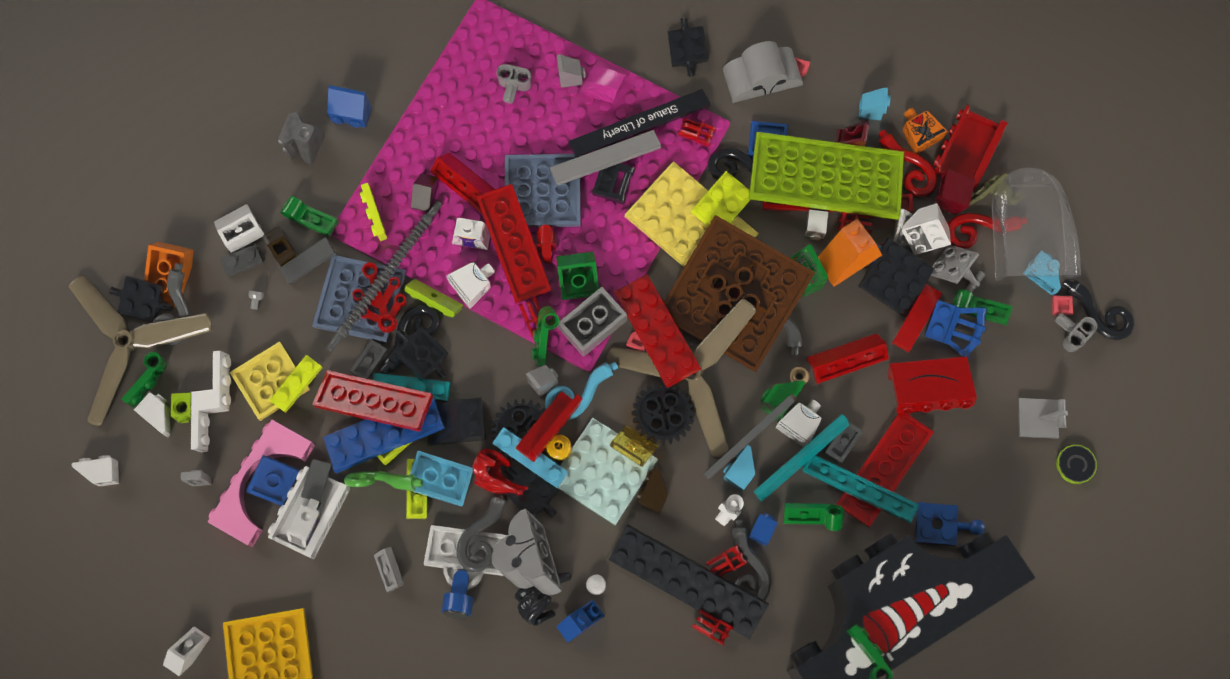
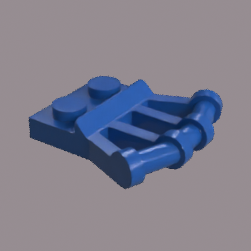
[925,300,987,359]

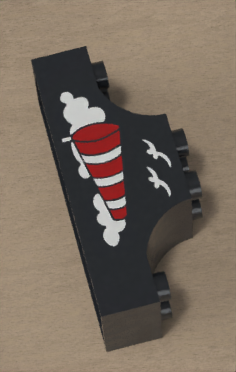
[787,532,1035,679]

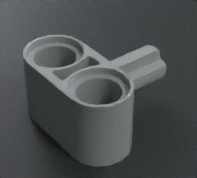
[497,64,532,104]
[1054,313,1097,352]

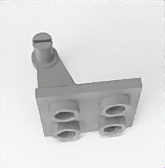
[931,245,986,293]
[1018,398,1068,439]

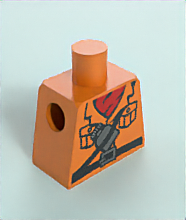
[902,108,947,154]

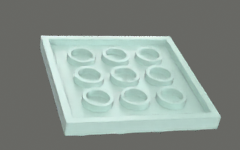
[558,417,658,526]

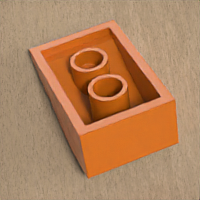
[818,219,882,287]
[144,242,194,308]

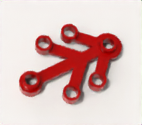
[352,262,407,333]

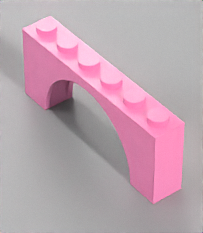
[208,420,315,548]

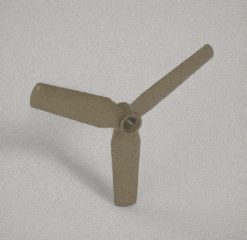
[68,276,212,426]
[606,299,756,458]

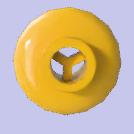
[546,434,572,462]

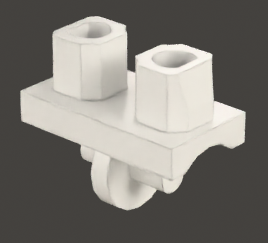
[715,494,744,526]

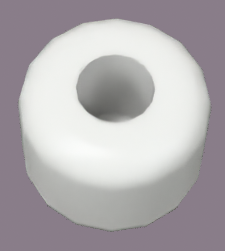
[586,574,606,595]

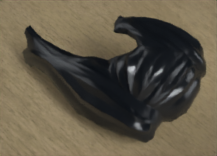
[515,572,571,626]

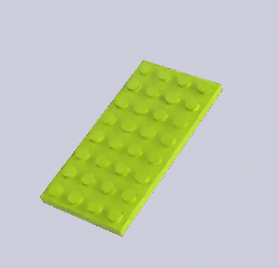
[749,132,904,220]

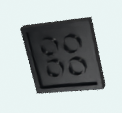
[858,238,934,317]

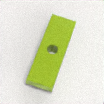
[404,279,463,318]

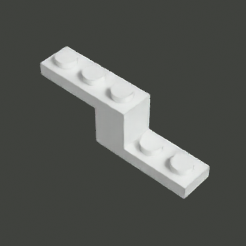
[191,351,231,452]

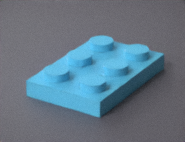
[409,451,473,507]

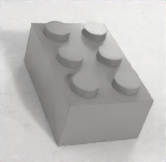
[558,287,627,357]

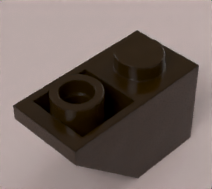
[263,227,297,267]
[636,466,668,515]

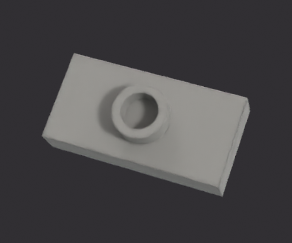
[181,470,212,486]
[374,547,404,592]

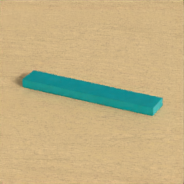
[754,414,849,502]
[802,455,919,524]

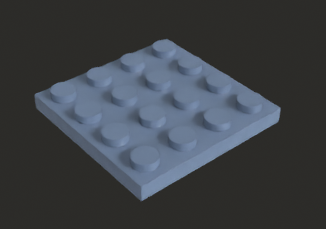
[505,154,581,228]
[312,255,406,343]

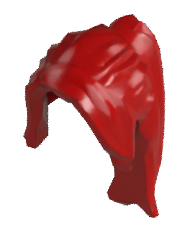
[472,449,528,495]

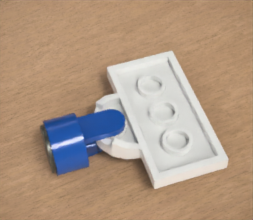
[424,525,508,619]

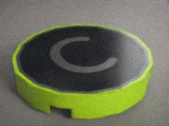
[1056,445,1097,484]

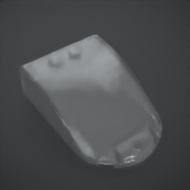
[992,167,1081,281]

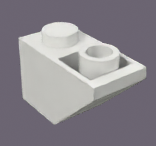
[72,455,119,486]

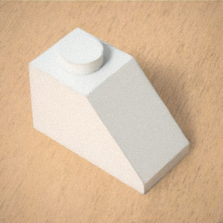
[134,392,171,437]
[163,627,210,676]

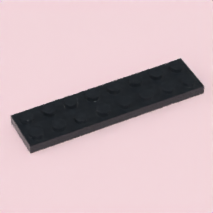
[609,524,769,640]

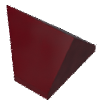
[835,120,869,146]

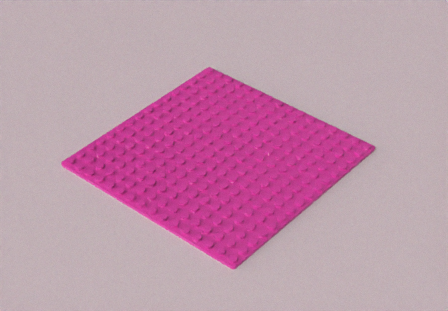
[331,0,730,372]

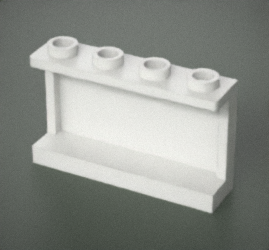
[268,466,351,560]

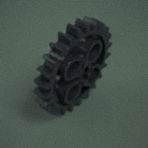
[632,382,695,445]
[491,399,546,461]

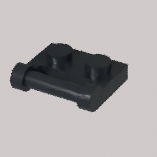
[592,163,635,204]

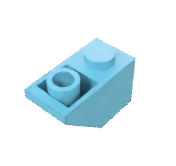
[859,88,891,120]
[723,445,755,492]

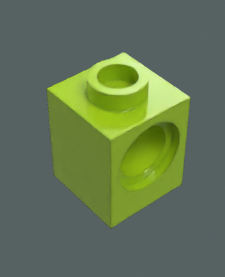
[171,393,191,423]

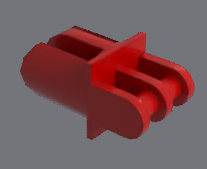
[677,118,716,146]
[838,212,874,234]
[537,224,557,264]
[518,297,549,337]
[705,544,748,576]
[691,609,734,646]

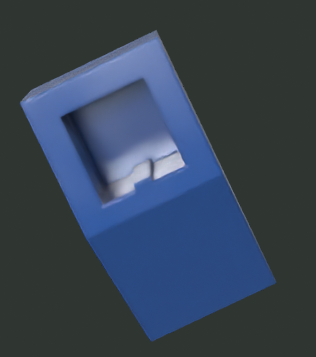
[556,600,605,643]

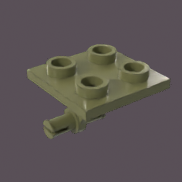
[970,173,1023,206]

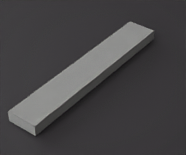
[550,130,661,186]

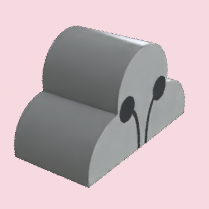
[723,41,803,103]
[492,508,562,595]

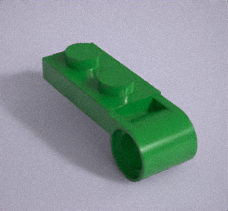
[280,196,339,237]
[952,289,1013,326]
[531,306,560,366]
[121,352,167,408]
[783,503,844,531]
[847,624,893,679]

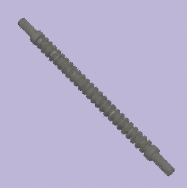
[326,201,442,353]

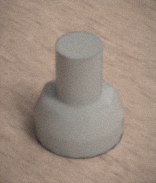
[248,291,264,310]

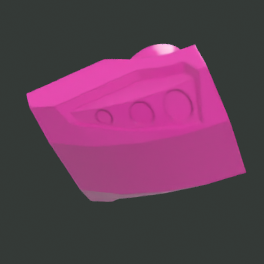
[581,60,630,104]

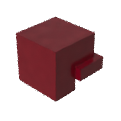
[935,169,976,215]

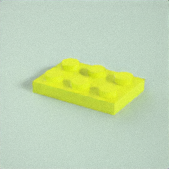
[691,171,751,226]

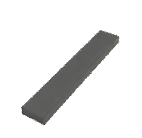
[704,393,797,479]

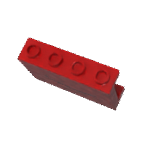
[933,105,1008,191]
[887,356,977,414]

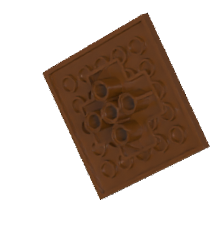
[664,215,815,373]

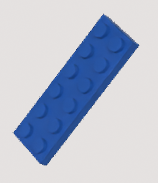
[323,392,445,473]

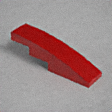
[892,284,942,353]

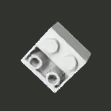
[214,204,265,253]
[901,204,951,255]

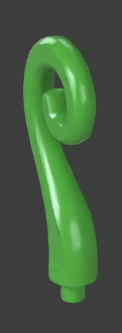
[344,471,423,491]

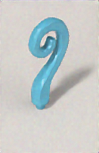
[545,362,618,420]

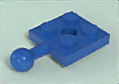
[915,502,985,546]

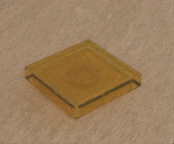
[609,425,659,467]

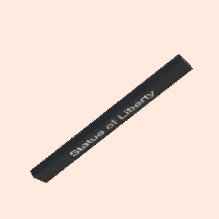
[569,89,710,158]

